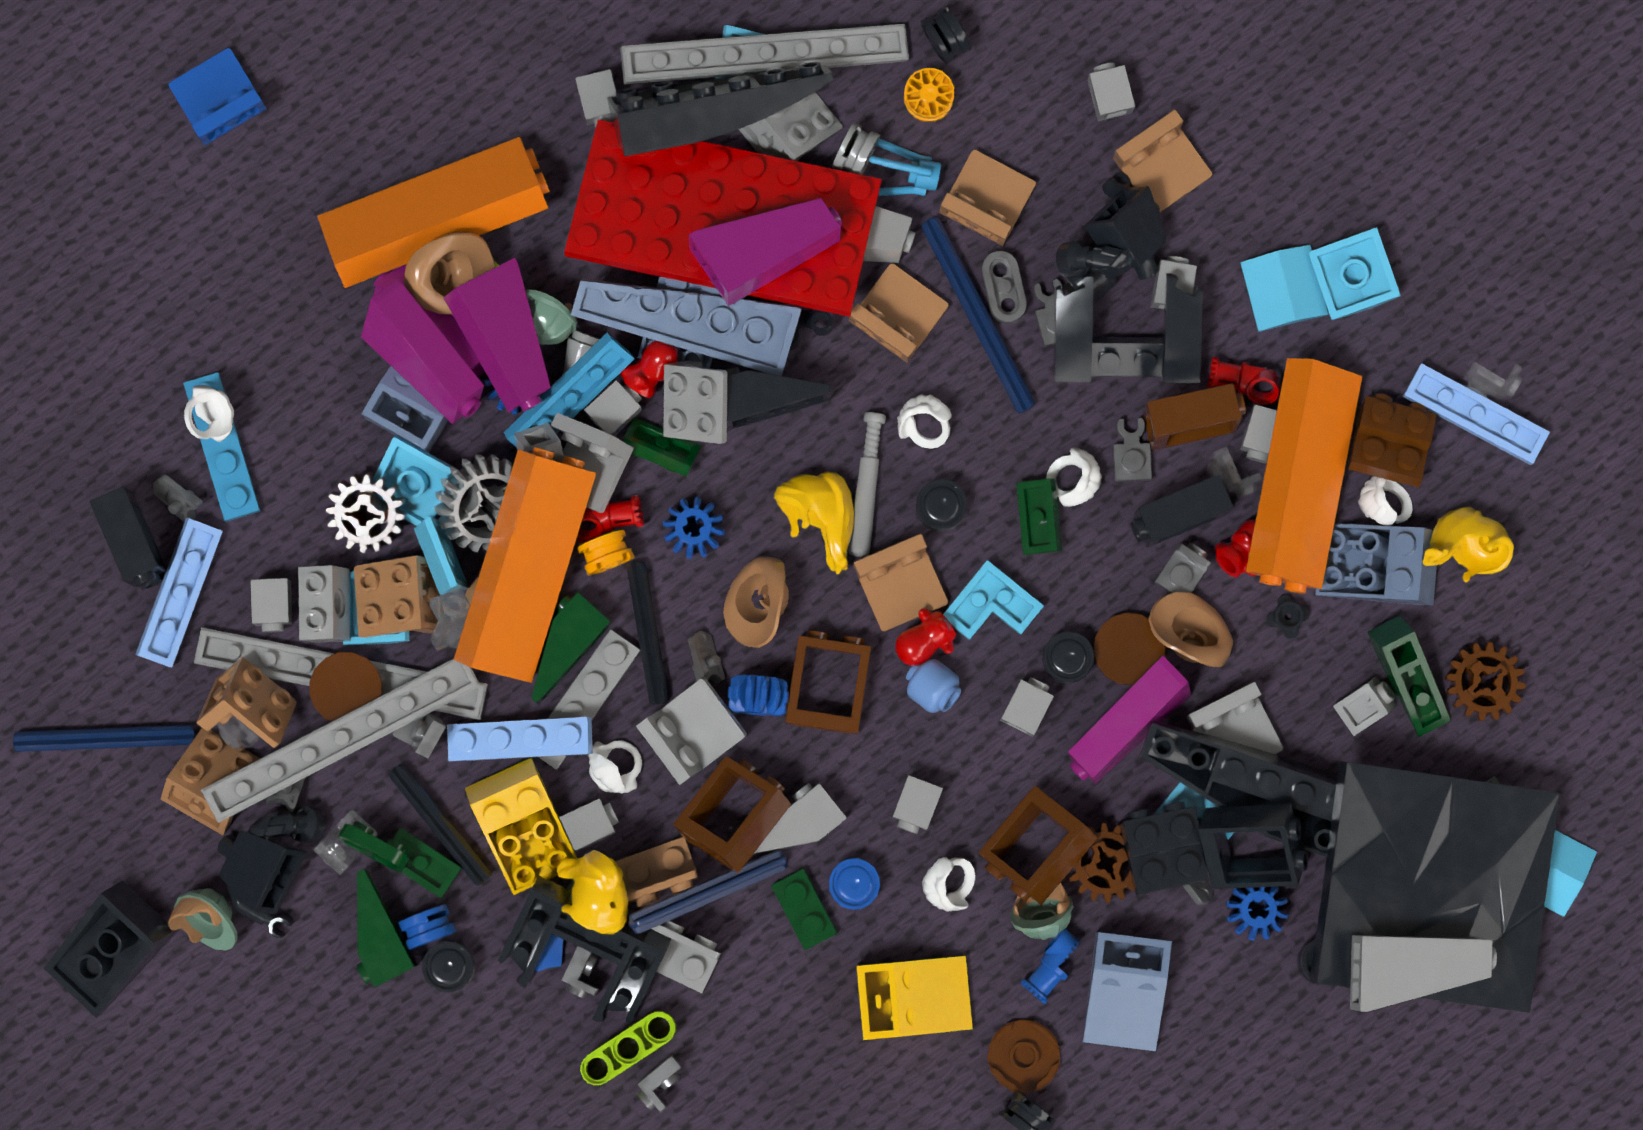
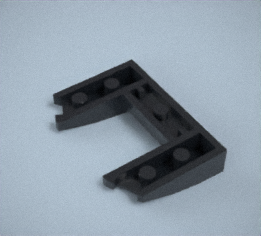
[1053,273,1203,383]
[498,875,671,1023]

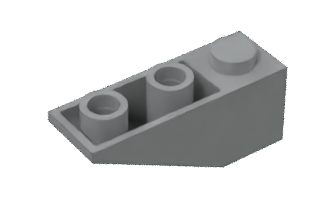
[754,783,847,854]

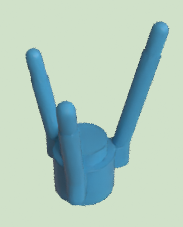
[869,138,941,196]

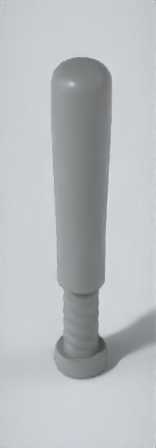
[848,412,886,557]

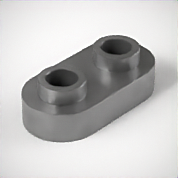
[982,251,1026,324]

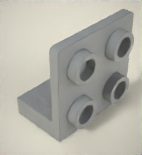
[739,92,843,161]
[663,360,727,444]
[551,413,634,513]
[636,677,747,785]
[1186,682,1283,754]
[651,921,721,993]

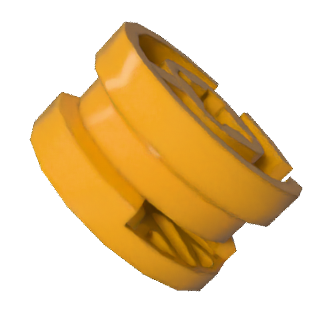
[904,68,954,122]
[577,530,635,576]

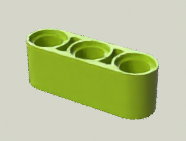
[580,1011,676,1085]

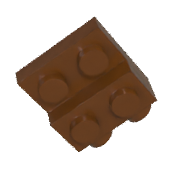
[1348,394,1436,488]

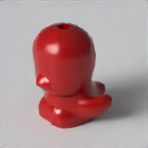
[620,340,679,398]
[1215,519,1257,578]
[895,608,956,666]

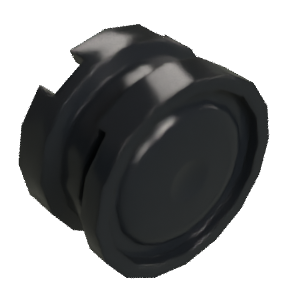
[920,6,971,64]
[916,479,967,532]
[1042,631,1094,684]
[422,941,475,992]
[998,1090,1056,1130]

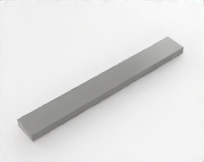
[620,24,909,84]
[194,627,488,720]
[201,659,480,823]

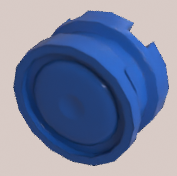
[829,858,880,910]
[398,904,457,950]

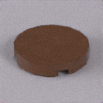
[1093,613,1166,686]
[309,652,383,721]
[987,1020,1060,1093]

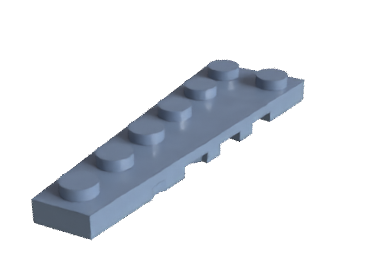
[571,279,802,376]

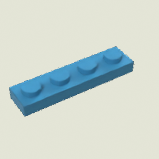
[503,332,634,446]
[183,372,261,522]

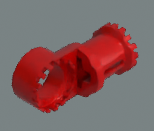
[1207,357,1280,405]
[576,495,644,544]

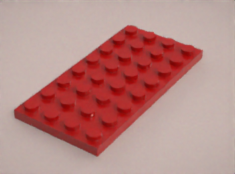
[564,120,882,317]

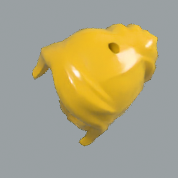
[774,471,854,574]
[1422,507,1514,582]
[556,850,628,934]

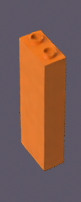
[317,137,550,288]
[1246,358,1362,594]
[453,447,596,683]

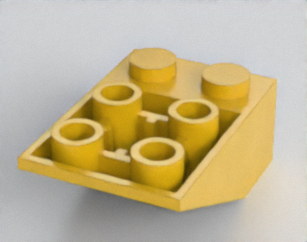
[465,758,577,895]
[856,956,973,1040]

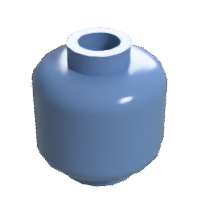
[906,659,961,713]

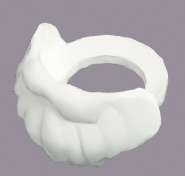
[184,385,234,442]
[897,394,951,449]
[1046,447,1102,507]
[1358,476,1413,526]
[588,740,642,794]
[922,857,975,912]

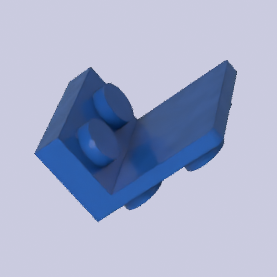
[169,48,267,146]

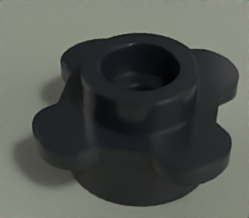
[1266,595,1310,639]

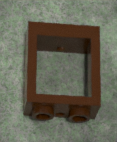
[1143,383,1246,451]
[785,630,871,735]
[673,756,791,874]
[978,785,1097,905]

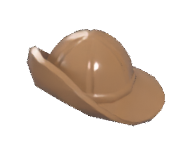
[404,233,494,314]
[723,556,789,648]
[1149,592,1233,667]

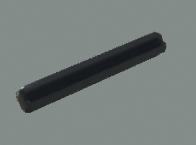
[626,561,669,705]
[389,764,491,886]

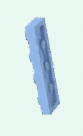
[1403,363,1550,465]
[135,518,223,668]
[447,717,593,761]

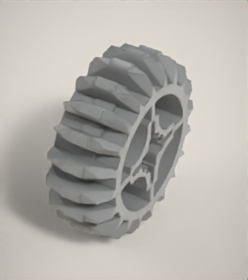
[434,454,512,552]

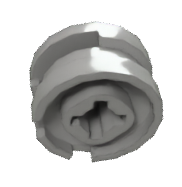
[832,122,880,175]

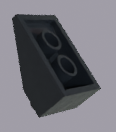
[726,368,831,431]
[44,881,175,1018]

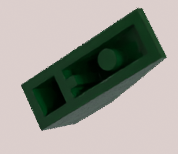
[531,593,611,705]
[1367,615,1451,737]
[356,869,417,988]

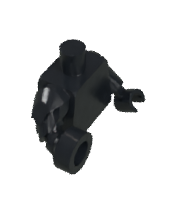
[1056,172,1166,280]
[217,806,326,938]

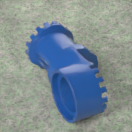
[1020,929,1080,1005]

